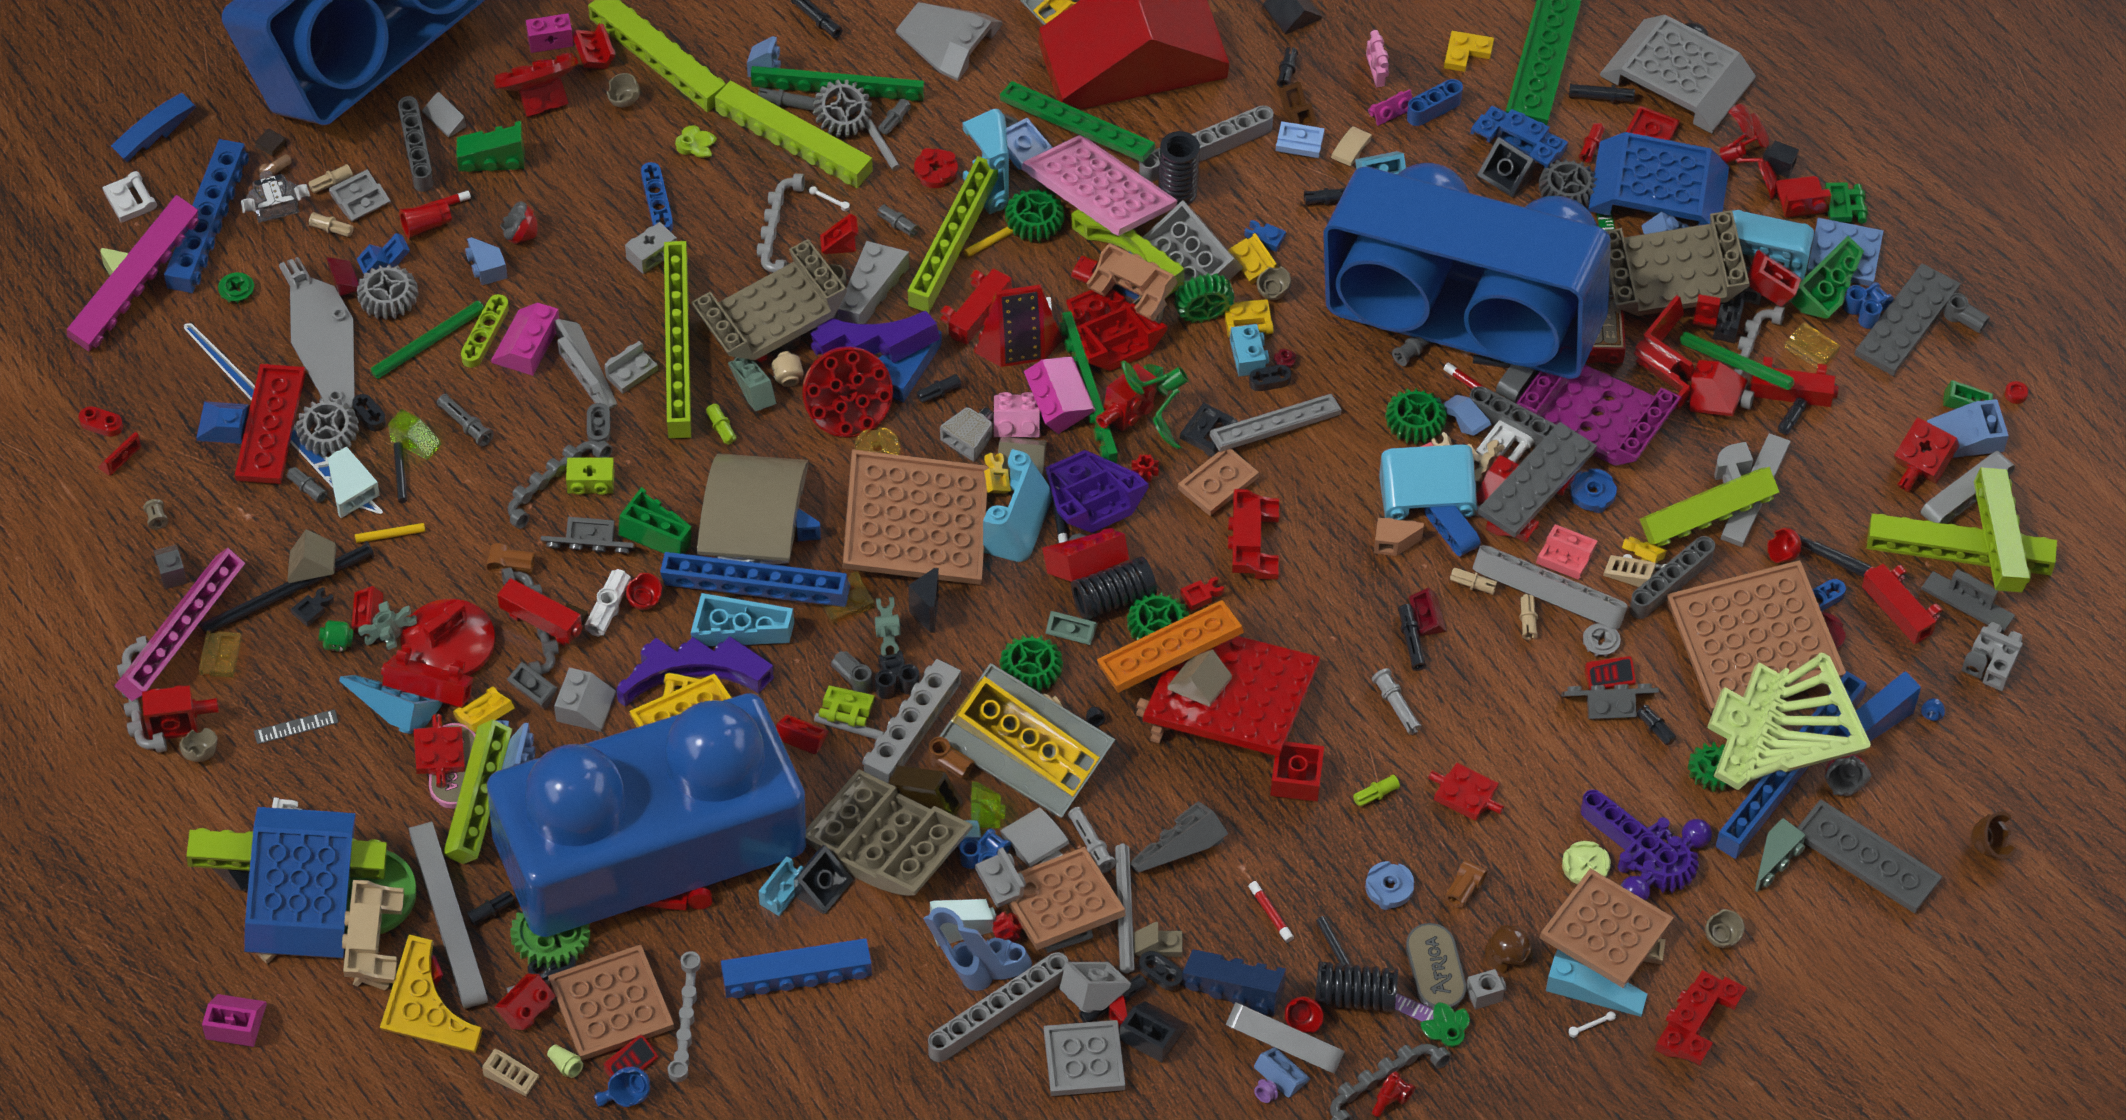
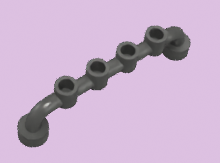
[507,440,613,529]
[501,567,559,676]
[1330,1044,1452,1120]

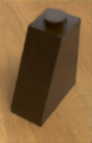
[888,765,963,816]

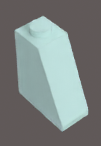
[327,447,380,518]
[930,899,996,947]

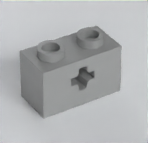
[625,222,677,274]

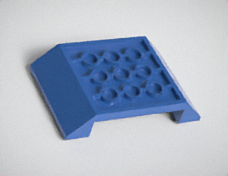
[1588,132,1729,226]
[244,807,356,959]

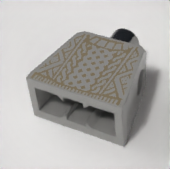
[940,407,994,462]

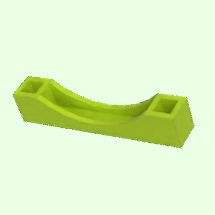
[1071,209,1185,298]

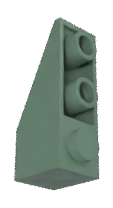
[728,357,776,411]
[1755,818,1806,892]

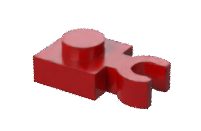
[1180,577,1224,611]

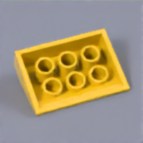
[629,673,731,727]

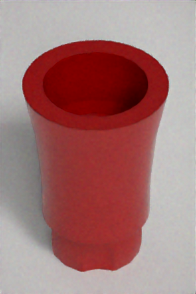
[399,201,452,239]

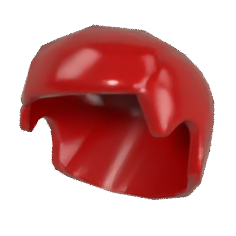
[1767,527,1802,563]
[626,572,663,610]
[1284,996,1324,1033]

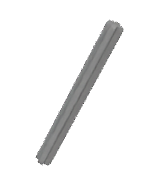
[1115,843,1134,974]

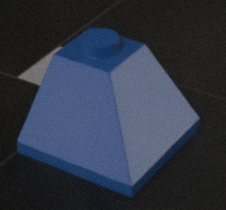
[197,401,250,444]

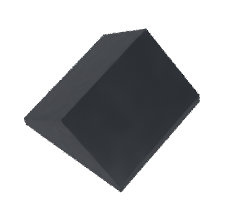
[1263,0,1322,35]
[1477,137,1535,197]
[908,568,939,633]
[794,845,854,914]

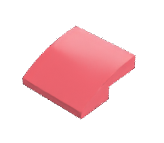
[1536,524,1598,580]

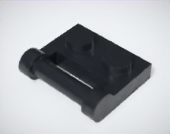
[1180,402,1238,457]

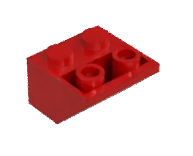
[1748,249,1801,307]

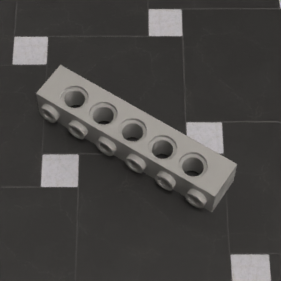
[862,659,961,783]

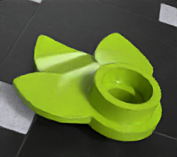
[675,125,717,158]

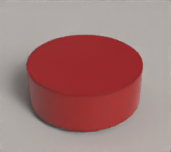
[2004,381,2028,404]
[688,887,712,909]

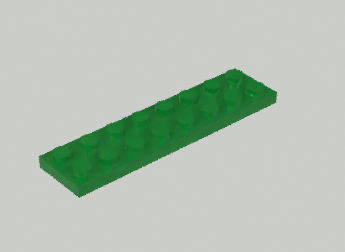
[1505,0,1582,125]

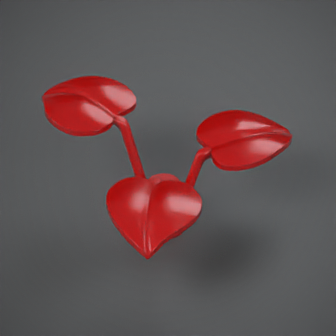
[1719,104,1778,199]

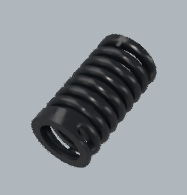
[1158,131,1200,206]
[1071,556,1157,620]
[1315,961,1398,1013]

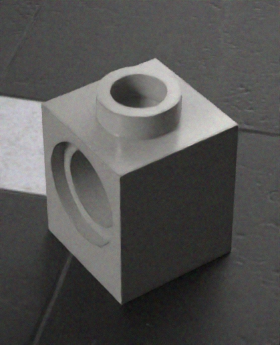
[1466,969,1506,1009]

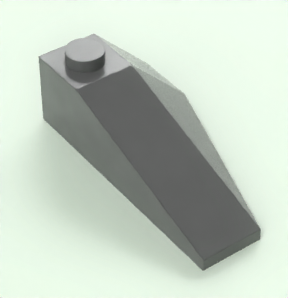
[1130,801,1228,872]

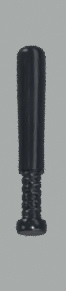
[1791,528,1872,577]

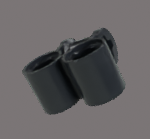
[875,650,919,700]

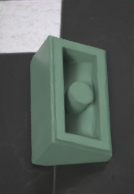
[1045,611,1098,645]

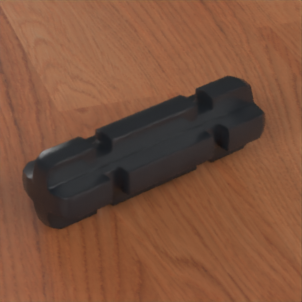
[1778,397,1807,435]

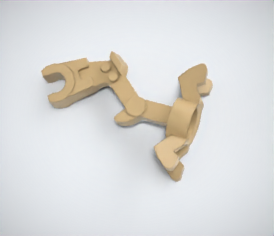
[1432,432,1505,484]

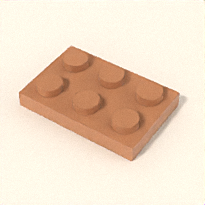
[1178,449,1259,516]

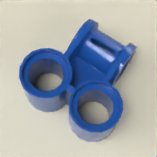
[1843,282,1894,329]
[960,828,1011,877]

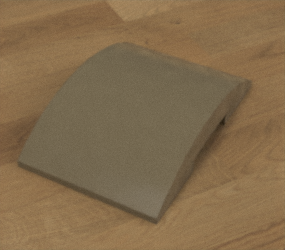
[697,454,808,561]
[806,769,973,895]

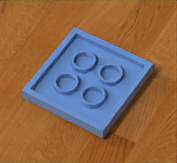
[1807,218,1884,286]

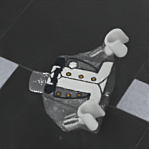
[241,170,310,223]

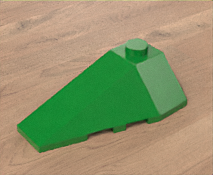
[1789,236,1864,319]

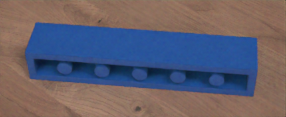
[721,938,872,998]

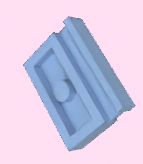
[1276,122,1324,158]

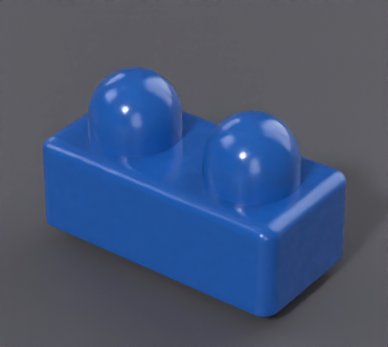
[222,0,485,125]
[1323,163,1611,379]
[487,693,806,937]

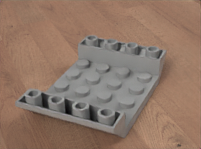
[1600,15,1756,133]

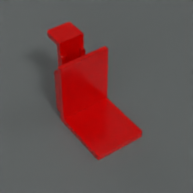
[1633,295,1694,409]

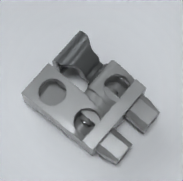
[1961,622,2023,691]

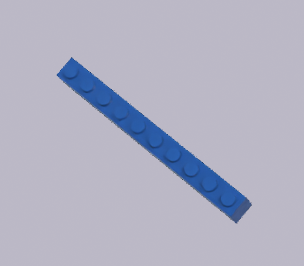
[1716,671,1867,859]

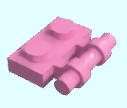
[1366,30,1389,87]

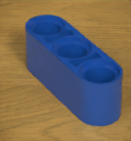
[1407,79,1463,126]
[1424,506,1481,557]

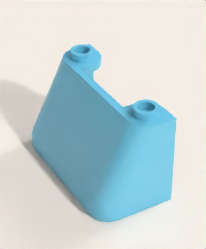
[963,109,1009,214]
[1732,210,1814,280]
[1379,445,1478,520]
[983,449,1052,562]

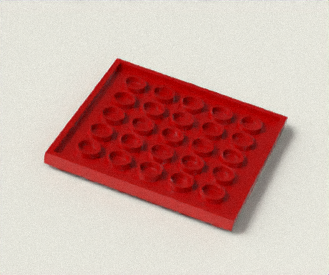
[1143,636,1320,757]

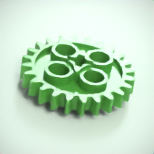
[510,912,590,969]

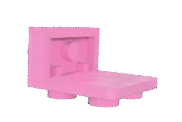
[994,392,1040,437]

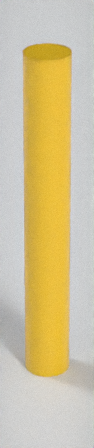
[964,227,1013,257]
[355,523,425,543]

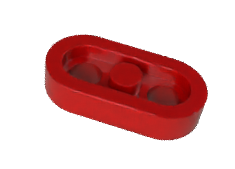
[78,406,123,437]

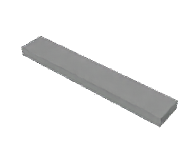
[1210,394,1342,452]
[1721,433,1790,547]

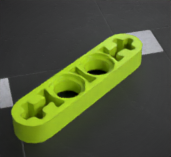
[461,294,509,368]

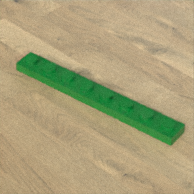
[751,66,924,101]
[999,81,1156,162]
[1059,311,1118,464]

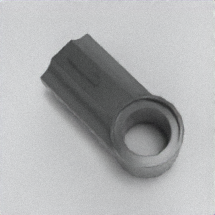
[1944,293,1990,333]
[831,651,873,694]

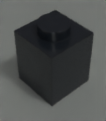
[1763,140,1799,178]

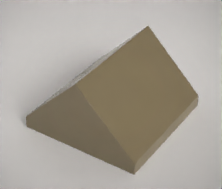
[998,437,1047,477]
[287,529,336,583]
[1168,649,1232,707]

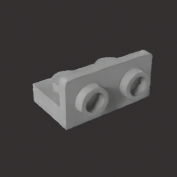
[605,341,658,394]
[975,847,1026,908]

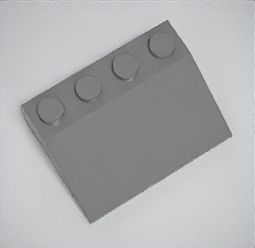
[1142,200,1243,293]

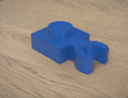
[1244,220,1286,252]

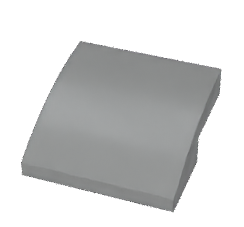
[329,169,390,222]
[1000,807,1069,867]

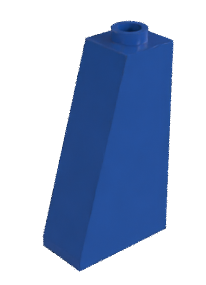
[879,330,942,403]
[1835,671,1921,741]

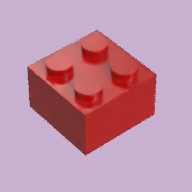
[1270,741,1324,802]

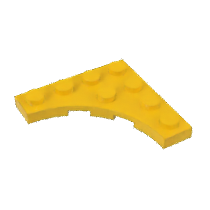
[380,935,483,1053]

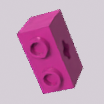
[526,13,573,53]

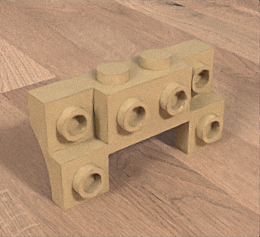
[342,880,404,983]

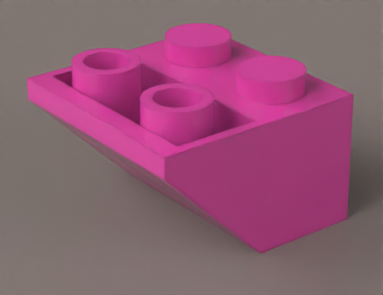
[202,994,267,1047]

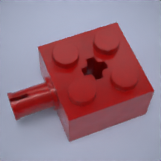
[1096,364,1157,432]
[1894,417,1960,492]
[142,685,219,740]

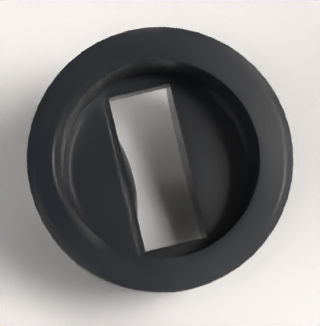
[1086,706,1106,727]

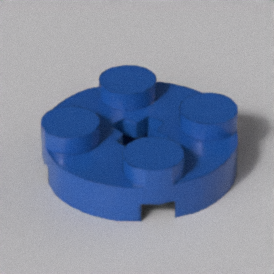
[1570,469,1617,513]

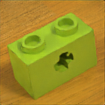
[566,458,615,495]

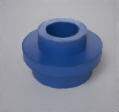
[1921,698,1945,721]

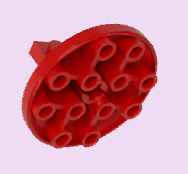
[493,53,578,117]
[802,346,893,437]
[400,599,495,676]

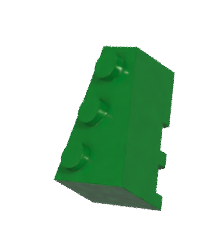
[457,121,525,172]
[619,487,692,554]

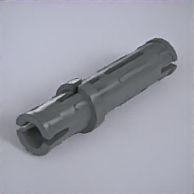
[758,87,817,111]

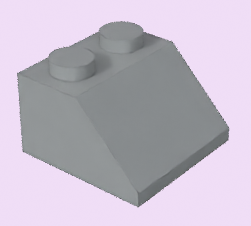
[554,667,616,732]
[1060,962,1131,1012]

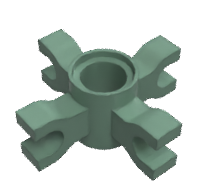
[875,597,900,655]
[358,601,417,650]

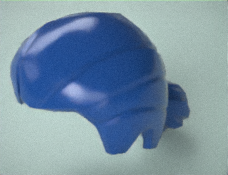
[594,1067,650,1107]

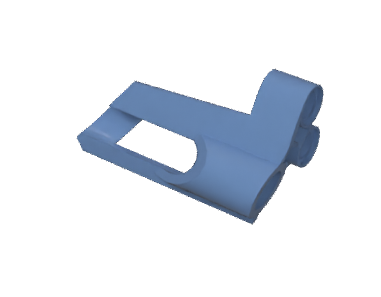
[924,907,1032,991]

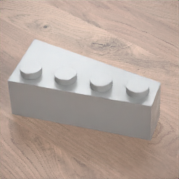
[838,241,909,324]

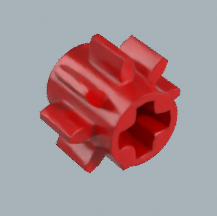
[1131,454,1159,482]
[992,912,1023,942]

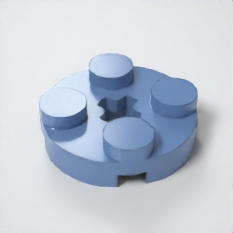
[1365,861,1414,910]

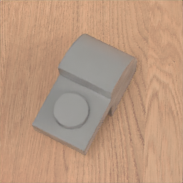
[1714,442,1753,483]

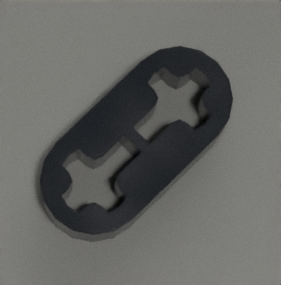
[1249,365,1291,391]
[352,394,386,432]

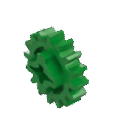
[1687,742,1731,792]

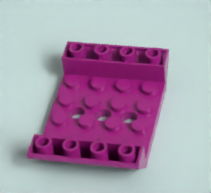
[1517,346,1681,466]

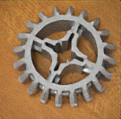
[813,79,872,138]
[357,264,418,320]
[296,397,359,457]

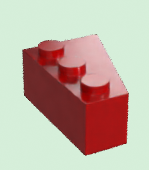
[1042,528,1129,582]

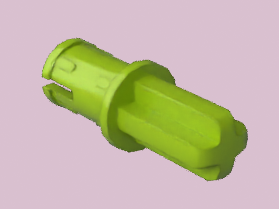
[706,404,736,445]
[1353,775,1400,807]

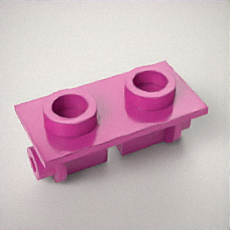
[1368,89,1412,126]

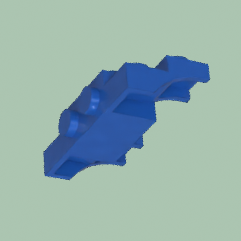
[1470,106,1568,168]

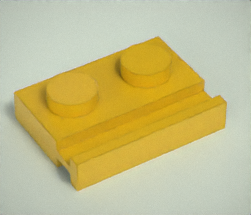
[1228,233,1278,285]

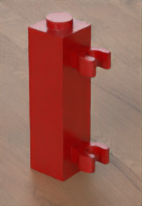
[940,268,1012,345]
[1750,356,1839,407]
[1862,563,1942,645]
[497,578,583,646]
[381,645,473,708]

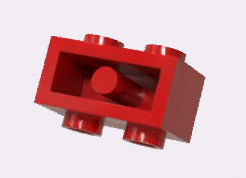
[494,973,556,1030]

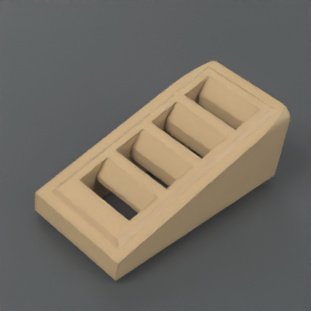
[1603,555,1656,587]
[482,1049,539,1096]

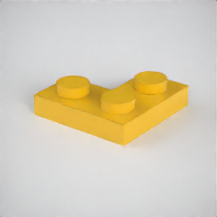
[1444,31,1494,72]

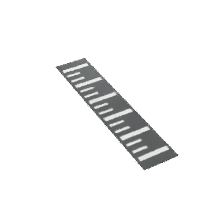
[254,709,339,744]

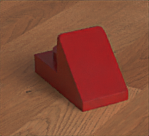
[820,213,858,254]

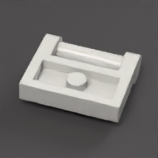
[103,171,157,223]
[1476,420,1534,463]

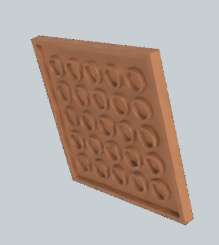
[842,449,988,585]
[1666,560,1846,713]

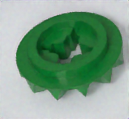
[218,272,255,303]

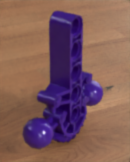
[1580,789,1712,901]

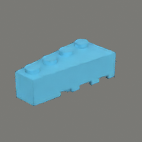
[691,593,794,646]

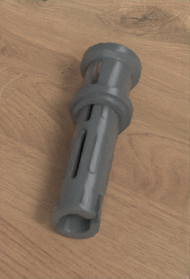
[1392,337,1431,366]
[437,394,494,447]

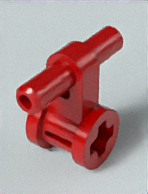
[1372,1071,1416,1117]

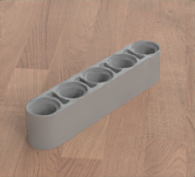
[1921,451,2015,524]
[1226,1002,1345,1074]

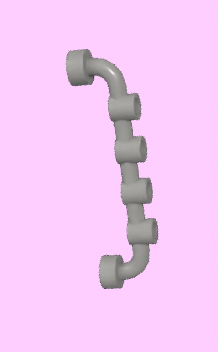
[757,173,805,273]
[1733,306,1785,409]
[117,636,167,753]
[668,951,701,1082]

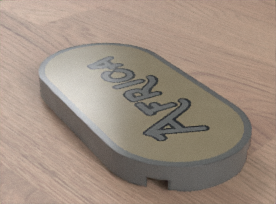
[1406,923,1466,1010]

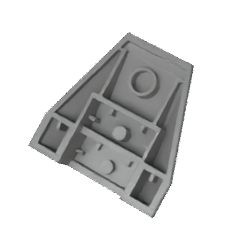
[896,2,1003,81]

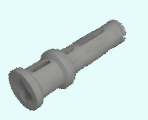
[1372,668,1422,735]
[1068,807,1116,873]

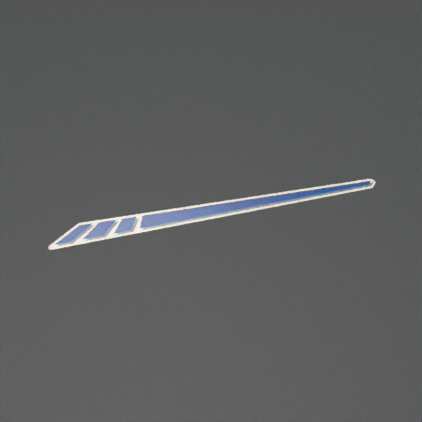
[184,323,383,514]

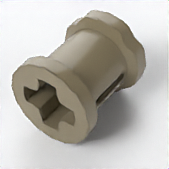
[143,499,169,530]

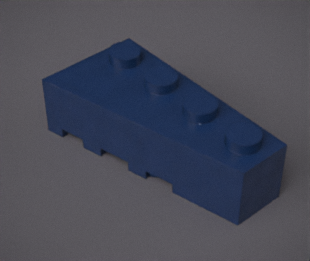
[1182,949,1286,1017]

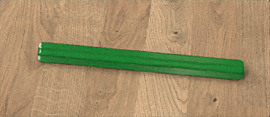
[371,301,484,379]
[1680,332,1794,390]

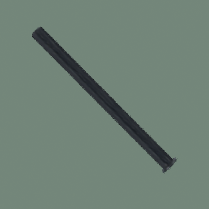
[201,541,375,635]

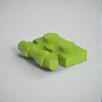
[818,685,875,727]

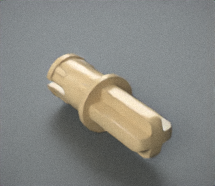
[309,164,353,193]
[309,212,353,237]
[1450,568,1497,595]
[1519,594,1538,640]

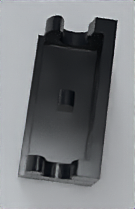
[1713,293,1746,344]

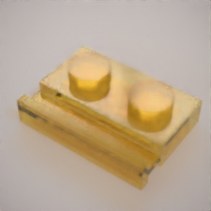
[1784,322,1840,368]
[199,631,242,678]

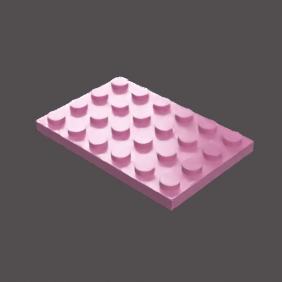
[1021,135,1177,236]

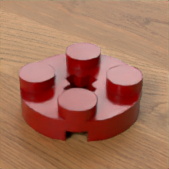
[914,148,958,188]

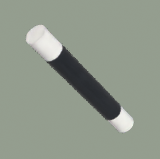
[1052,486,1068,543]

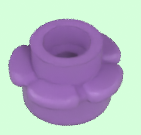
[1254,1079,1278,1103]

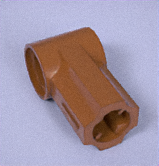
[486,543,535,574]
[928,737,974,779]
[1445,859,1488,908]

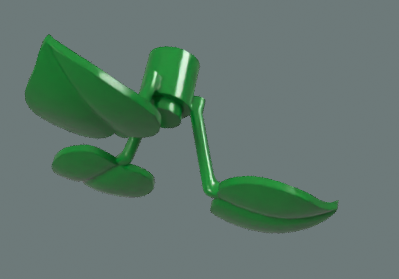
[1121,360,1189,449]

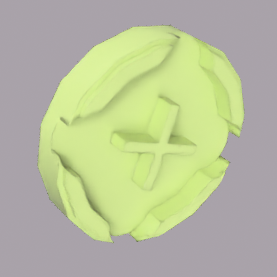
[1562,841,1611,884]

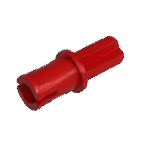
[1579,123,1605,163]

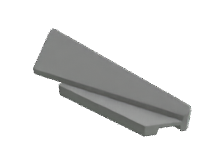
[554,319,617,409]

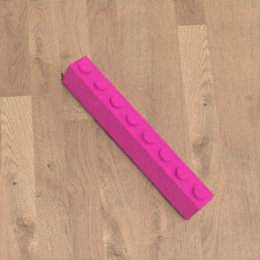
[67,195,199,352]
[115,548,245,701]

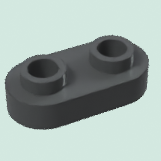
[587,403,610,442]

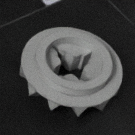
[1583,623,1620,657]

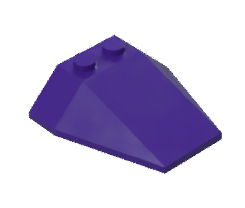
[1045,450,1149,533]

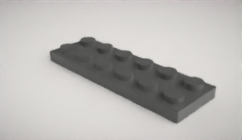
[1854,263,1961,376]
[1477,422,1597,538]
[1797,799,1942,913]

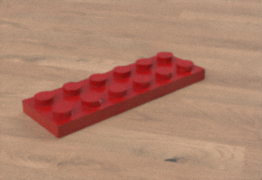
[234,364,306,484]

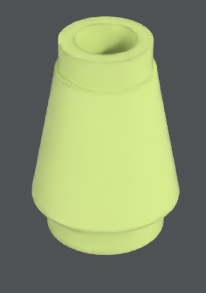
[547,1045,583,1078]

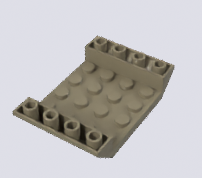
[1606,210,1749,316]
[691,239,847,360]

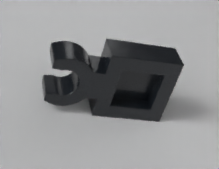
[291,587,334,627]

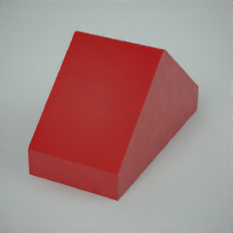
[1038,0,1230,110]

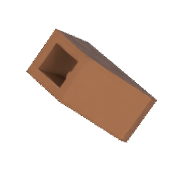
[1374,518,1424,556]

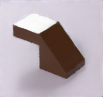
[1278,82,1317,126]

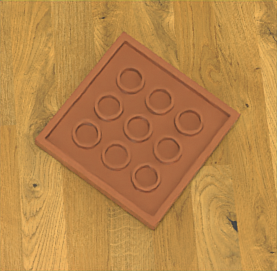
[1008,847,1126,950]
[1539,868,1674,988]
[548,945,674,1061]

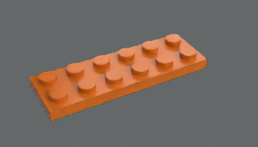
[1097,600,1244,693]

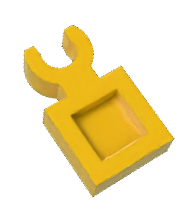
[984,453,1011,493]
[1622,536,1667,563]

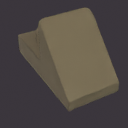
[1133,922,1182,957]

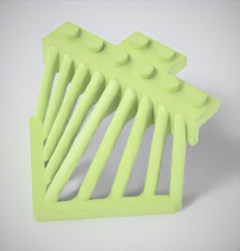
[1707,653,1871,790]

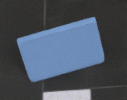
[1254,1047,1310,1098]

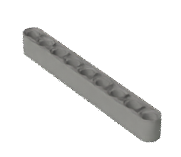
[408,822,488,1009]

